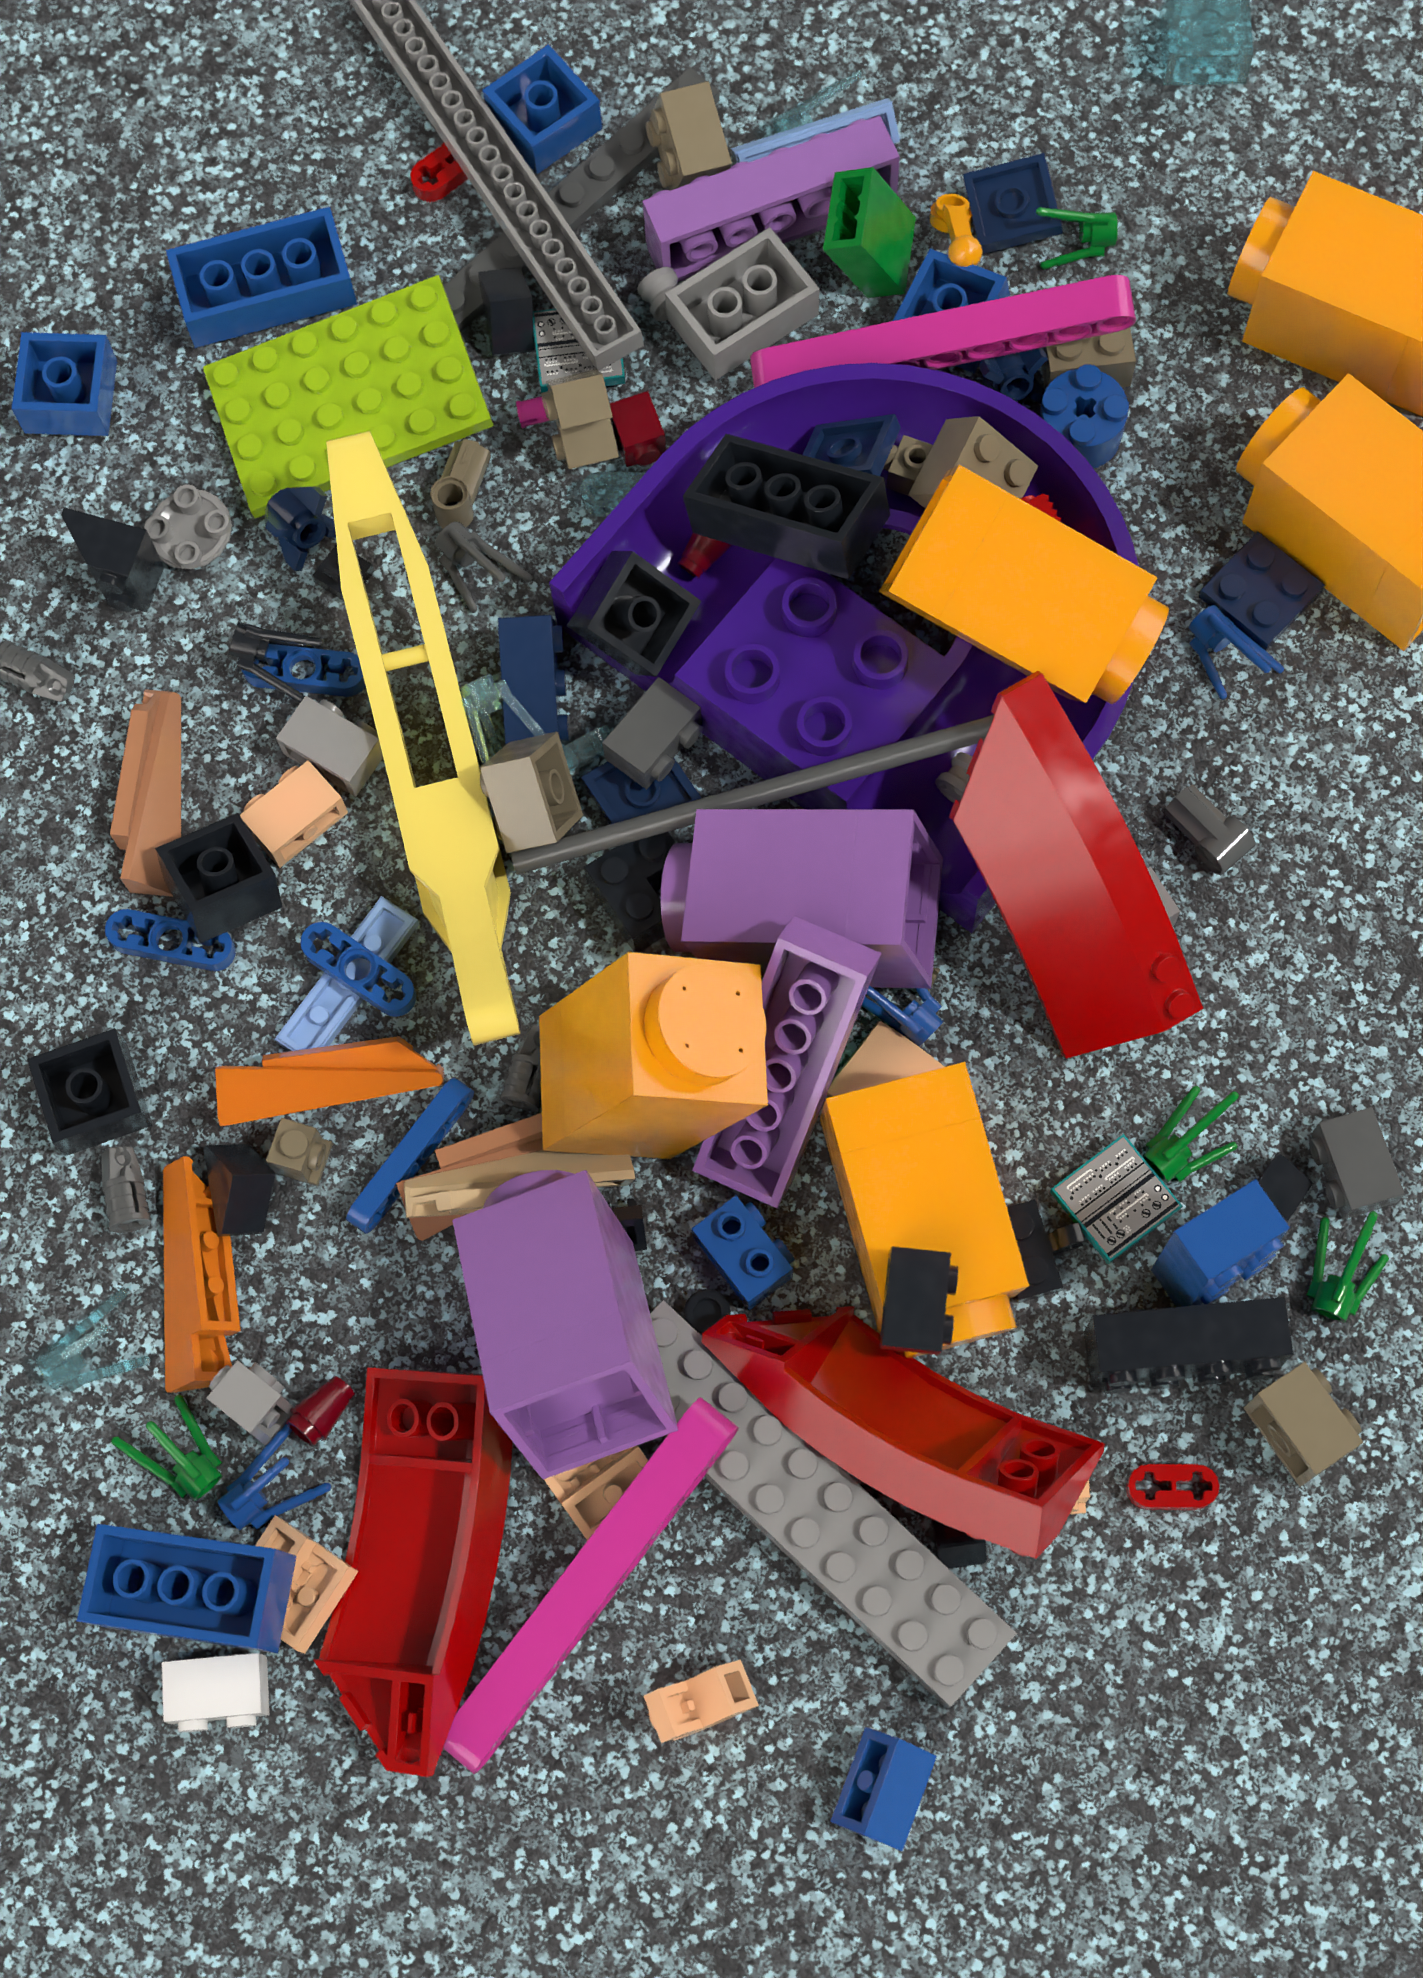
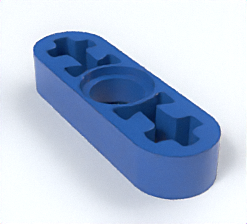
[241,644,366,697]
[105,909,236,971]
[300,922,416,1017]

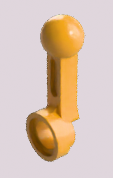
[929,194,982,267]

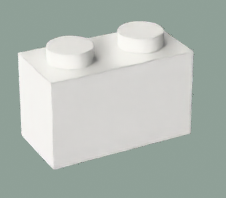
[162,1653,269,1732]

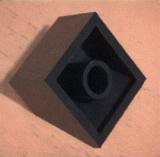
[61,507,164,613]

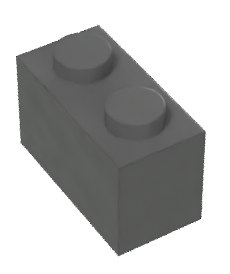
[602,677,703,790]
[1309,1107,1405,1220]

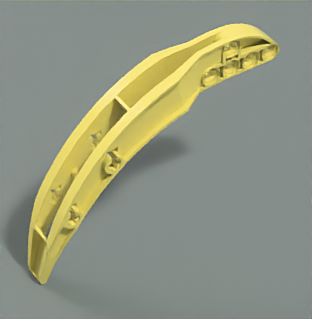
[326,431,520,1046]

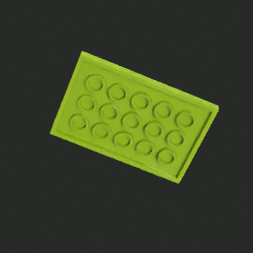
[203,275,494,519]

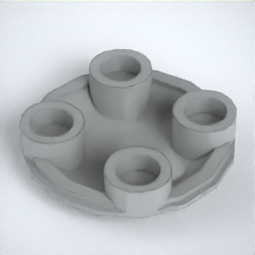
[144,484,232,569]

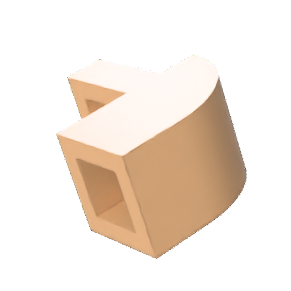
[643,1659,759,1743]

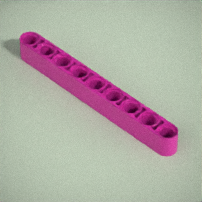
[750,275,1136,388]
[443,1397,739,1775]

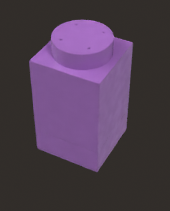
[661,809,943,988]
[452,1170,678,1479]

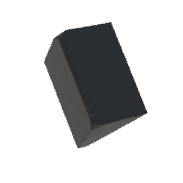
[1258,1152,1313,1222]
[931,1518,987,1569]

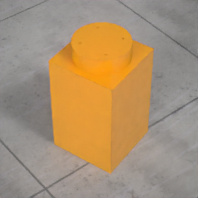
[1227,171,1423,417]
[1236,373,1423,651]
[879,464,1169,704]
[539,952,768,1159]
[820,1062,1029,1358]

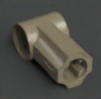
[430,439,491,529]

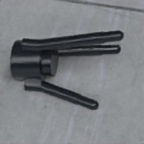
[228,621,325,703]

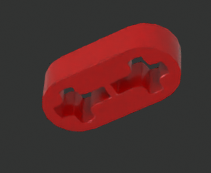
[410,143,468,202]
[1126,1464,1220,1510]

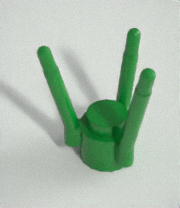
[1036,207,1118,269]
[1143,1086,1239,1183]
[1306,1211,1389,1323]
[111,1395,223,1501]

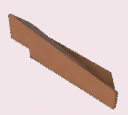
[110,689,181,897]
[396,1113,543,1241]

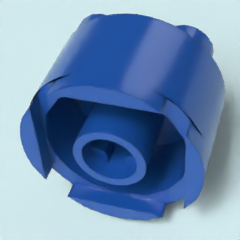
[1039,364,1129,469]

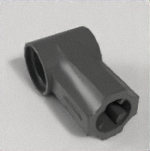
[1164,784,1255,876]

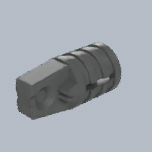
[0,640,75,702]
[500,1024,541,1112]
[101,1146,151,1233]

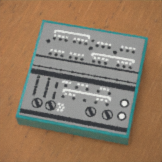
[533,309,626,393]
[1050,1134,1183,1265]

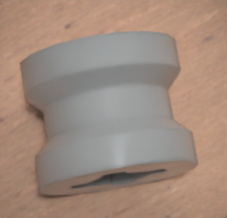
[637,267,678,321]
[935,752,972,803]

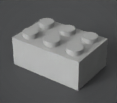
[665,227,819,381]

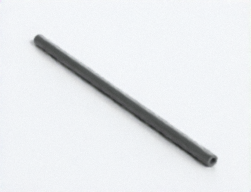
[512,714,995,874]

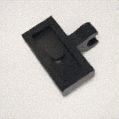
[1007,1199,1084,1303]

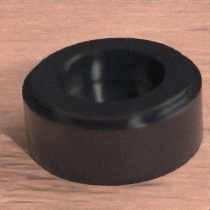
[684,1289,731,1336]

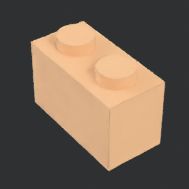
[240,760,348,868]

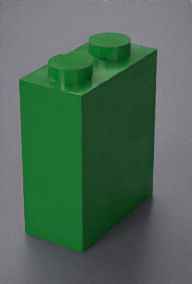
[823,167,916,298]

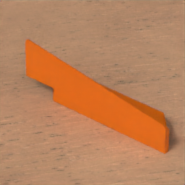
[215,1036,445,1126]
[163,1156,241,1393]

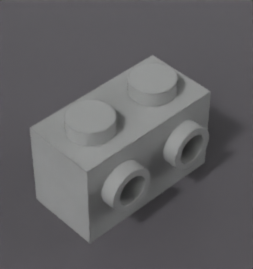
[276,696,383,797]
[206,1360,293,1446]

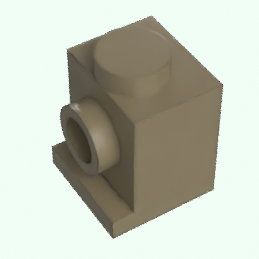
[883,435,933,496]
[266,1118,333,1186]

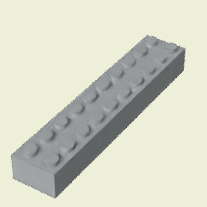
[650,1300,1017,1709]

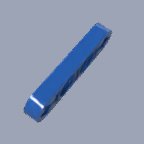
[346,1077,474,1234]

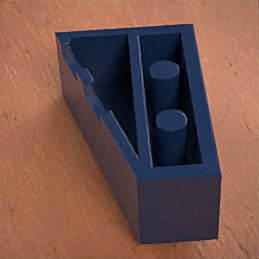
[498,615,569,745]

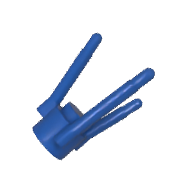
[1189,605,1284,700]
[861,985,944,1046]
[217,1424,331,1530]

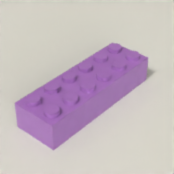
[643,115,900,282]
[692,916,882,1208]

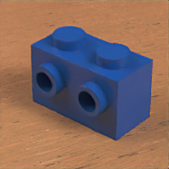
[691,1195,795,1311]
[830,1727,937,1851]

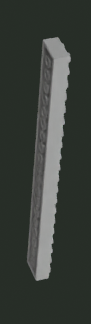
[349,0,644,371]

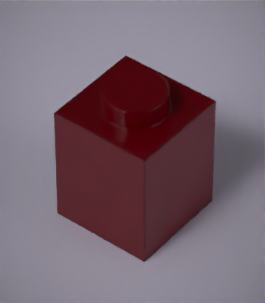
[610,391,666,468]

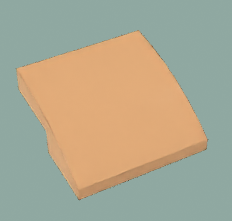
[827,1021,945,1097]
[544,1446,648,1541]
[255,1515,359,1654]

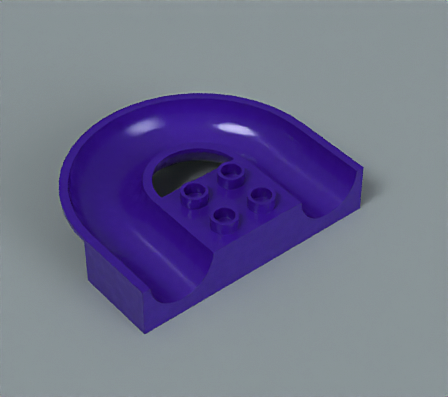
[549,363,1139,933]

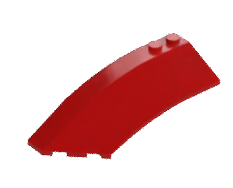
[949,671,1204,1059]
[701,1306,1105,1559]
[314,1368,513,1777]

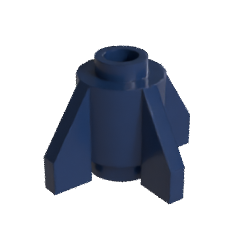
[979,348,1048,404]
[265,487,336,571]

